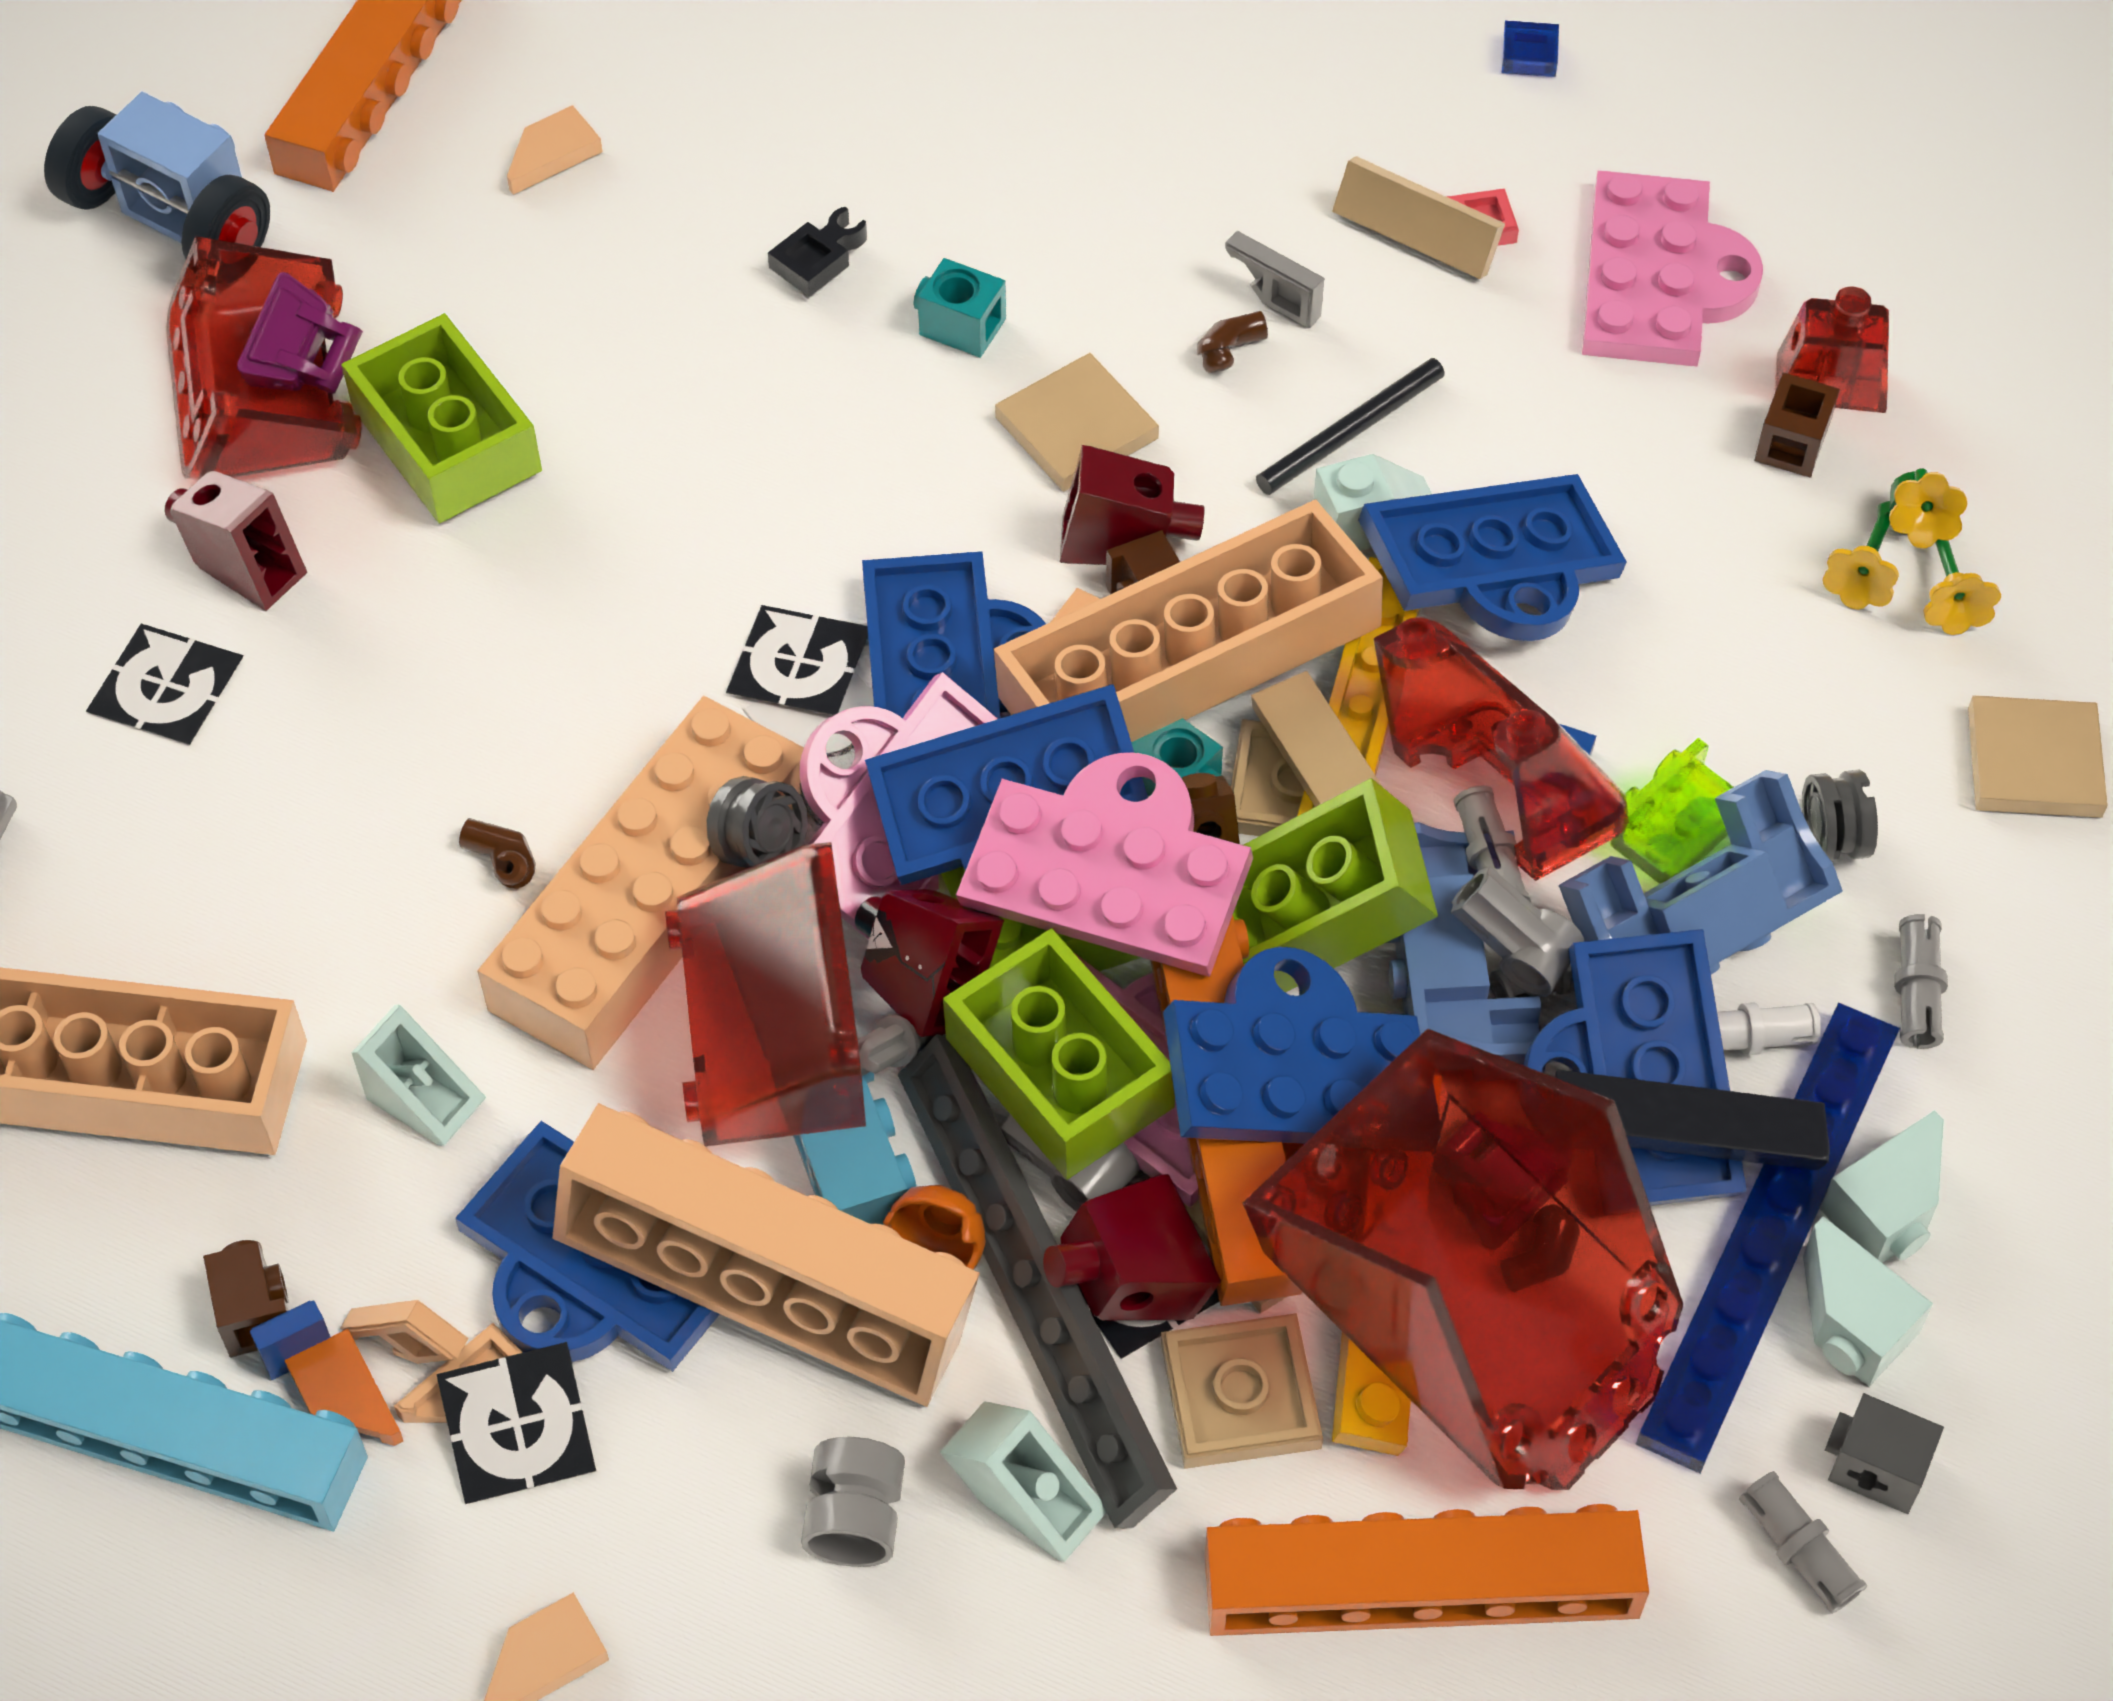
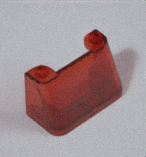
[166,236,362,480]
[1373,617,1629,881]
[665,842,866,1147]

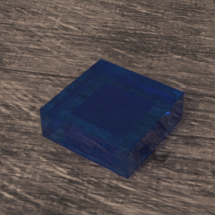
[1501,20,1559,77]

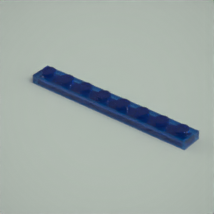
[1636,1002,1900,1474]

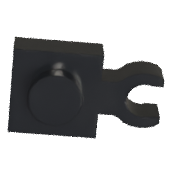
[768,207,867,297]

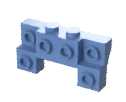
[1558,770,1843,975]
[1386,822,1546,1077]

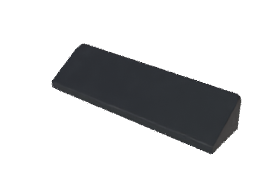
[1550,1070,1830,1171]

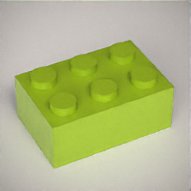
[341,313,542,524]
[1233,778,1438,992]
[943,928,1175,1180]

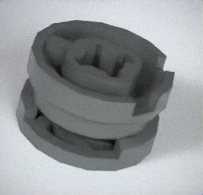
[1802,769,1878,862]
[706,776,808,873]

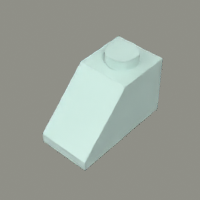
[1313,453,1432,551]
[1820,1110,1944,1263]
[1803,1216,1933,1387]
[940,1401,1107,1562]

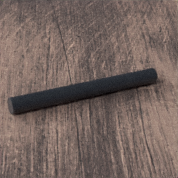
[1256,358,1445,495]

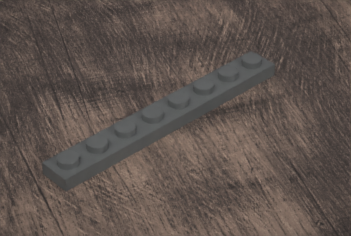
[897,1034,1177,1529]

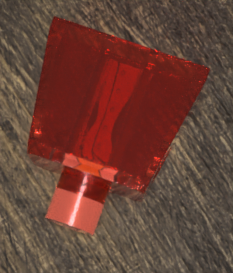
[1774,286,1889,413]

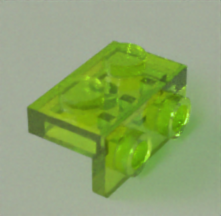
[1610,738,1734,884]

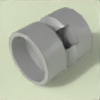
[801,1436,905,1567]

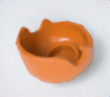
[883,1185,986,1270]

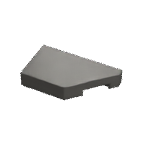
[1225,230,1325,328]

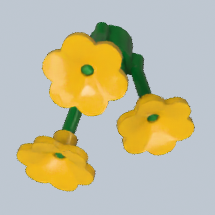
[1822,468,2001,635]

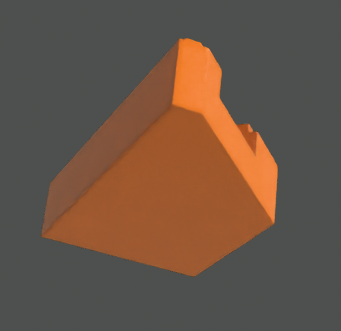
[284,1329,404,1446]

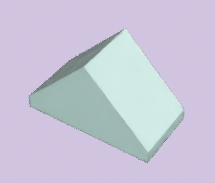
[351,1004,487,1146]

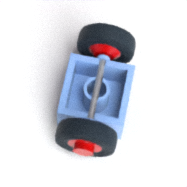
[44,91,270,280]

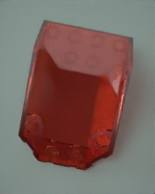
[1242,1029,1684,1490]

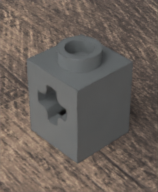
[1824,1393,1944,1514]

